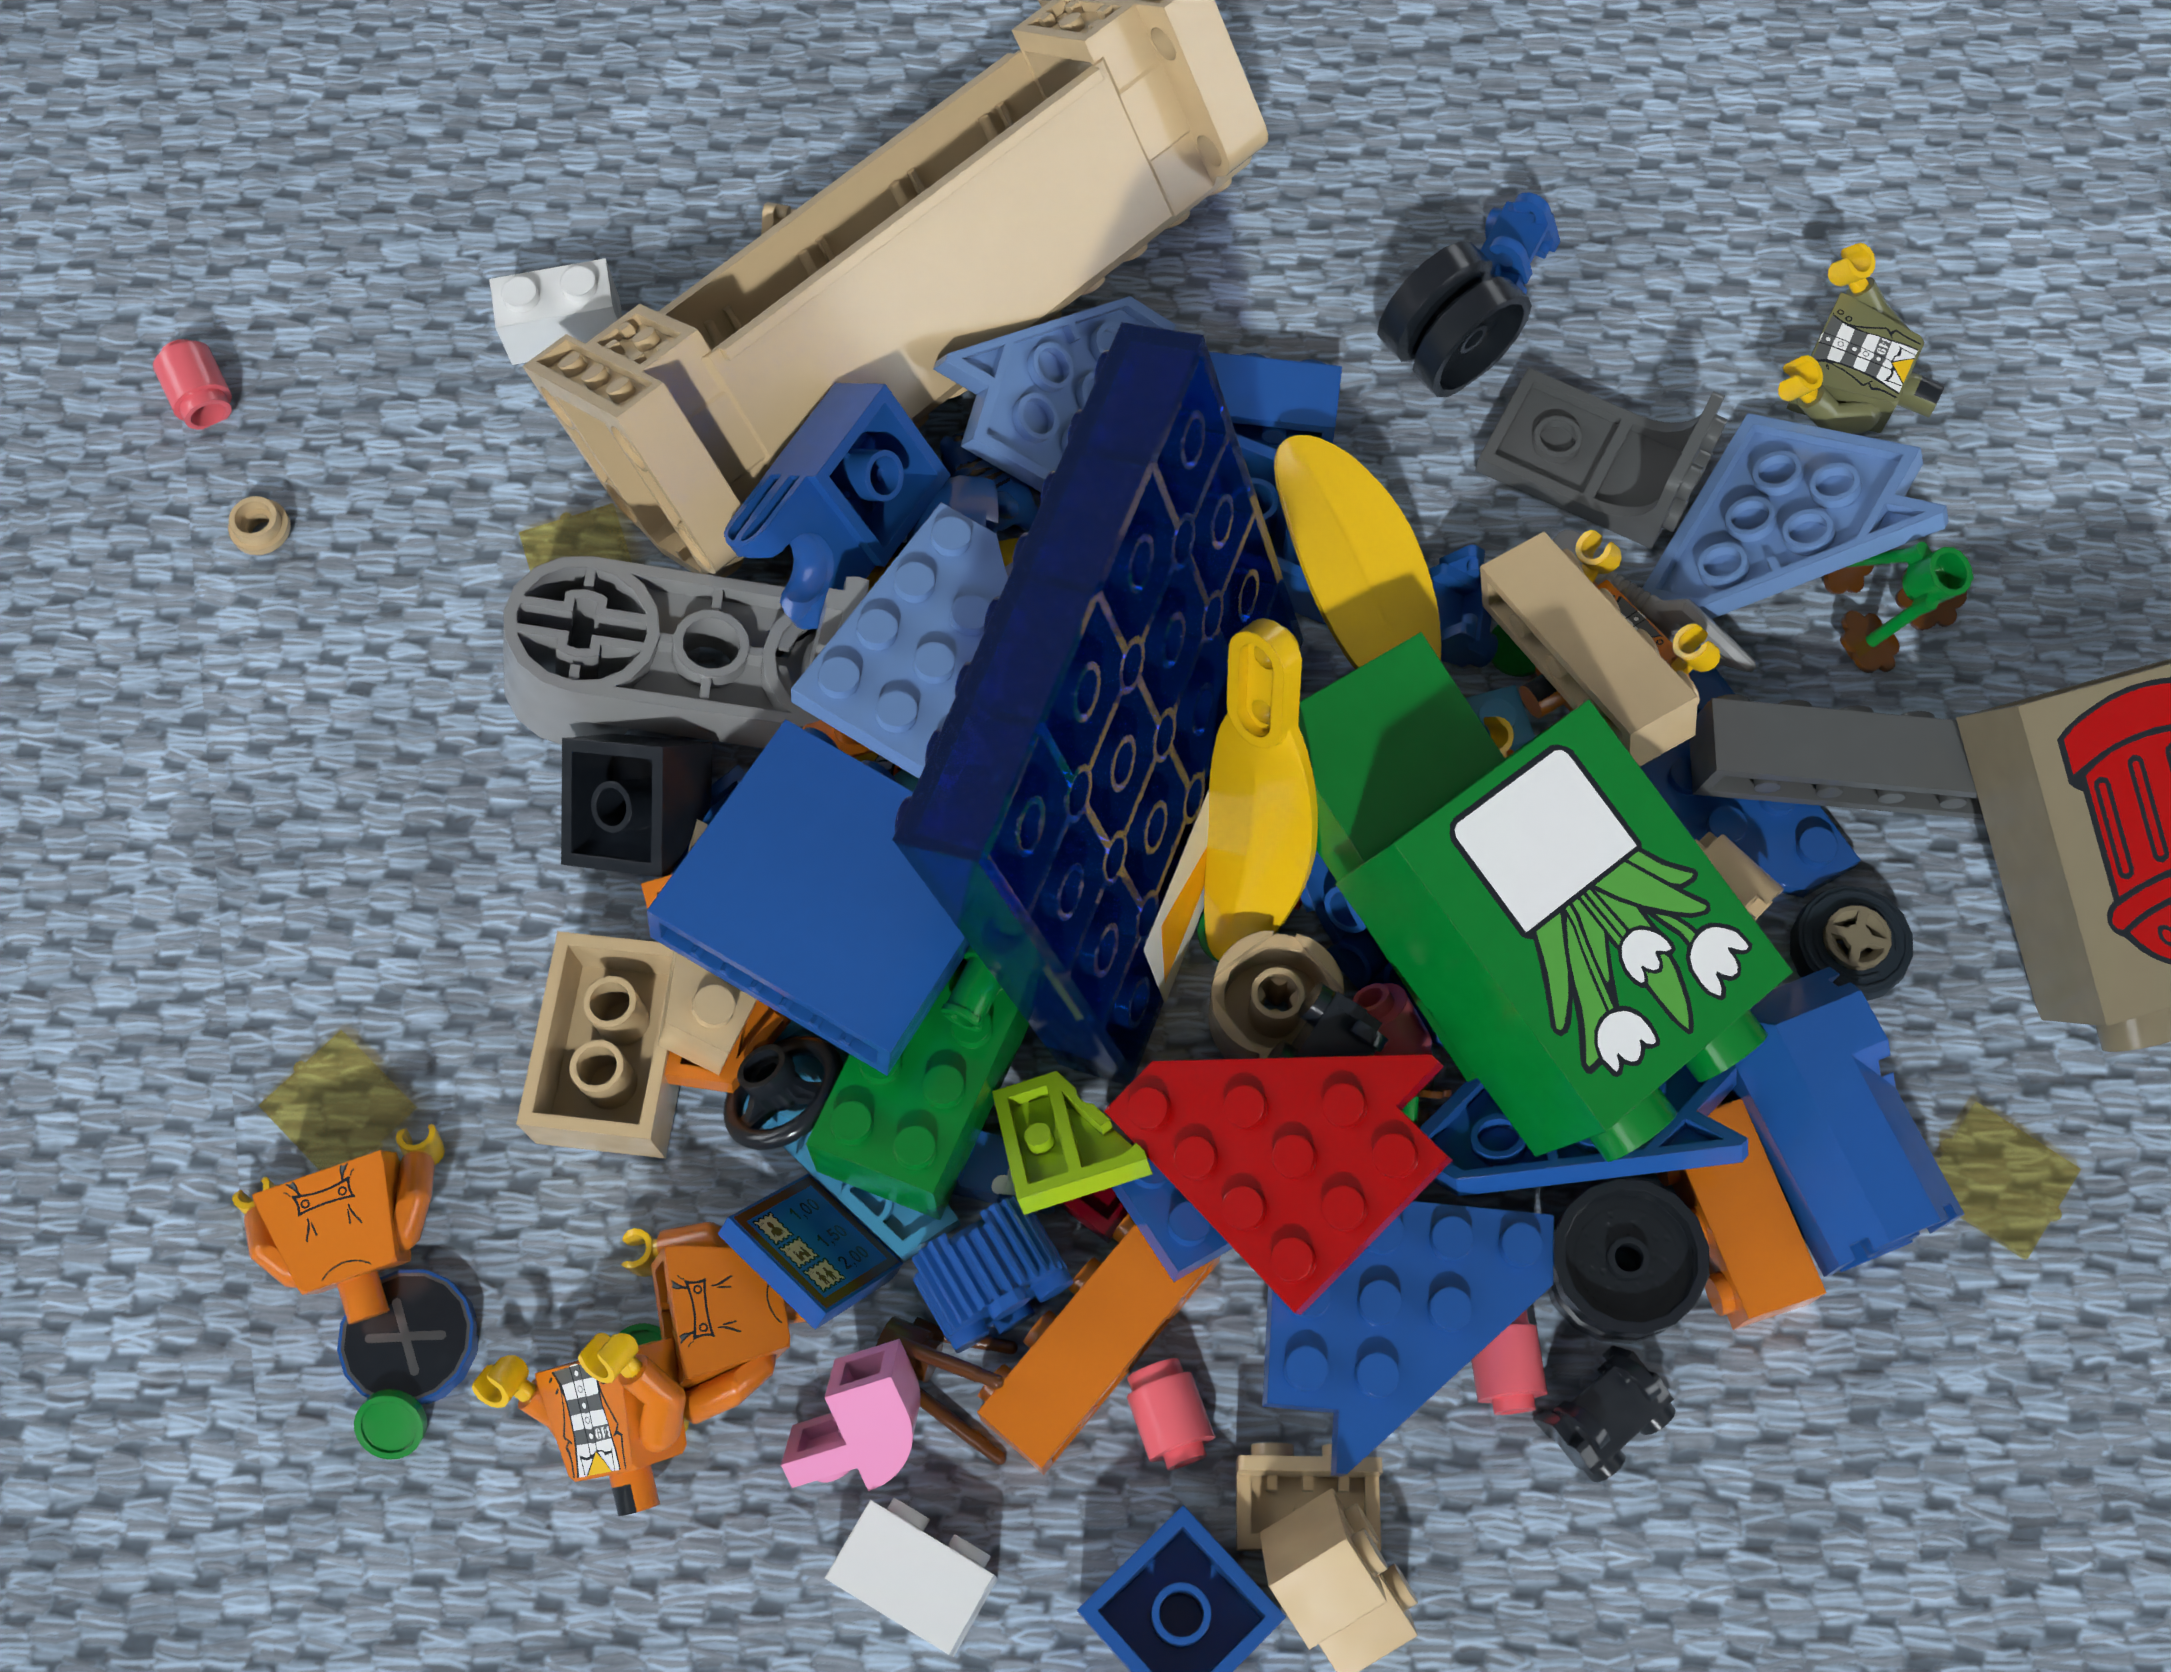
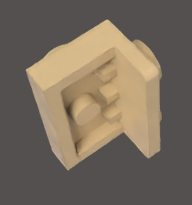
[1235,1442,1383,1551]

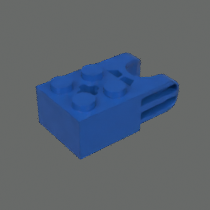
[724,383,951,630]

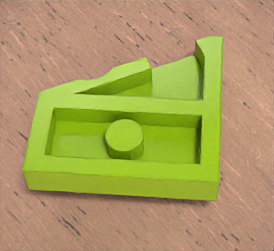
[992,1071,1152,1215]

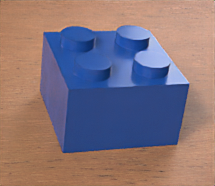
[1077,1505,1286,1672]

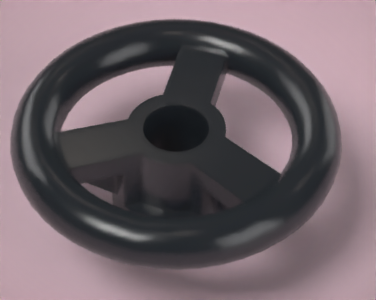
[723,1036,844,1150]

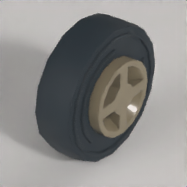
[1790,886,1913,1001]

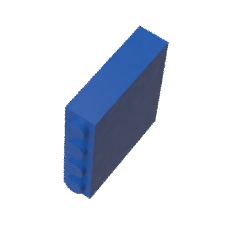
[647,719,1020,1076]

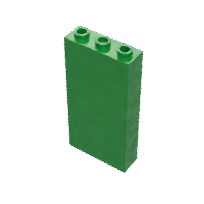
[1299,632,1505,1082]

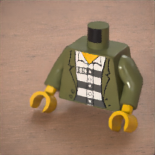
[1778,243,1945,434]

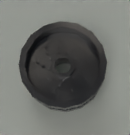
[1377,241,1532,397]
[1547,1179,1709,1344]

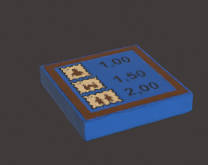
[718,1173,904,1330]

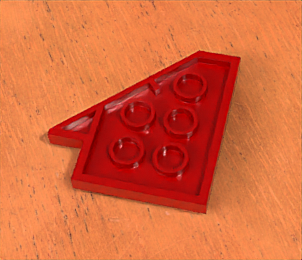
[1104,1054,1452,1315]

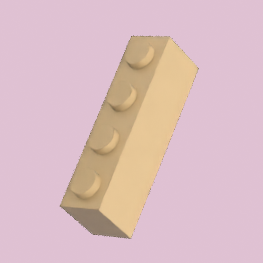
[1480,531,1700,766]

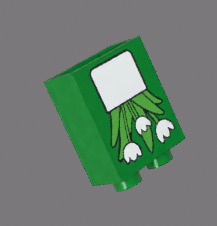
[1335,699,1793,1162]

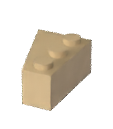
[658,819,758,1075]

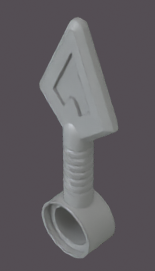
[1553,530,1756,672]

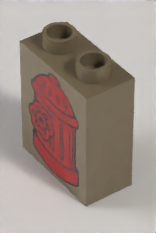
[1956,658,2171,1052]

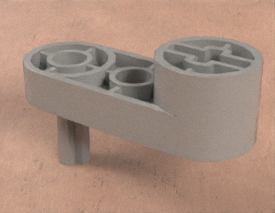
[503,556,869,748]

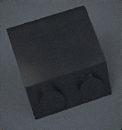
[561,734,712,878]

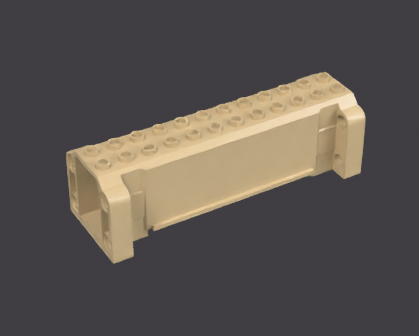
[522,0,1268,577]

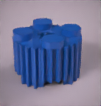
[911,1196,1074,1353]

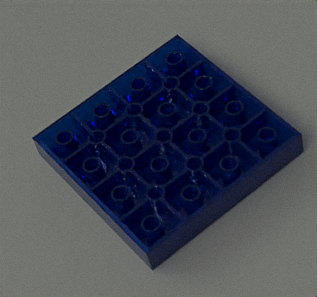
[892,322,1304,1086]

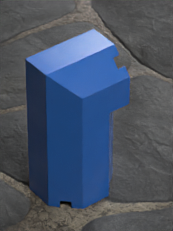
[1729,967,1965,1277]

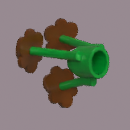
[1824,542,1974,673]

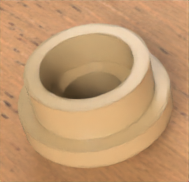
[228,496,291,555]

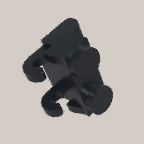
[1267,982,1388,1058]
[1533,1345,1676,1482]

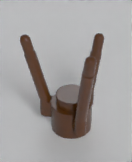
[876,1316,1018,1465]

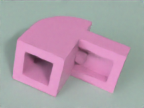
[781,1339,921,1491]

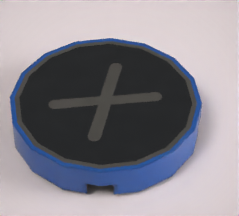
[337,1269,479,1405]

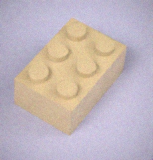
[516,931,680,1159]

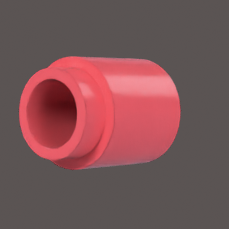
[153,339,232,430]
[1352,983,1432,1056]
[1471,1309,1548,1415]
[1126,1358,1215,1471]

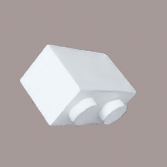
[489,258,622,365]
[825,1498,998,1657]

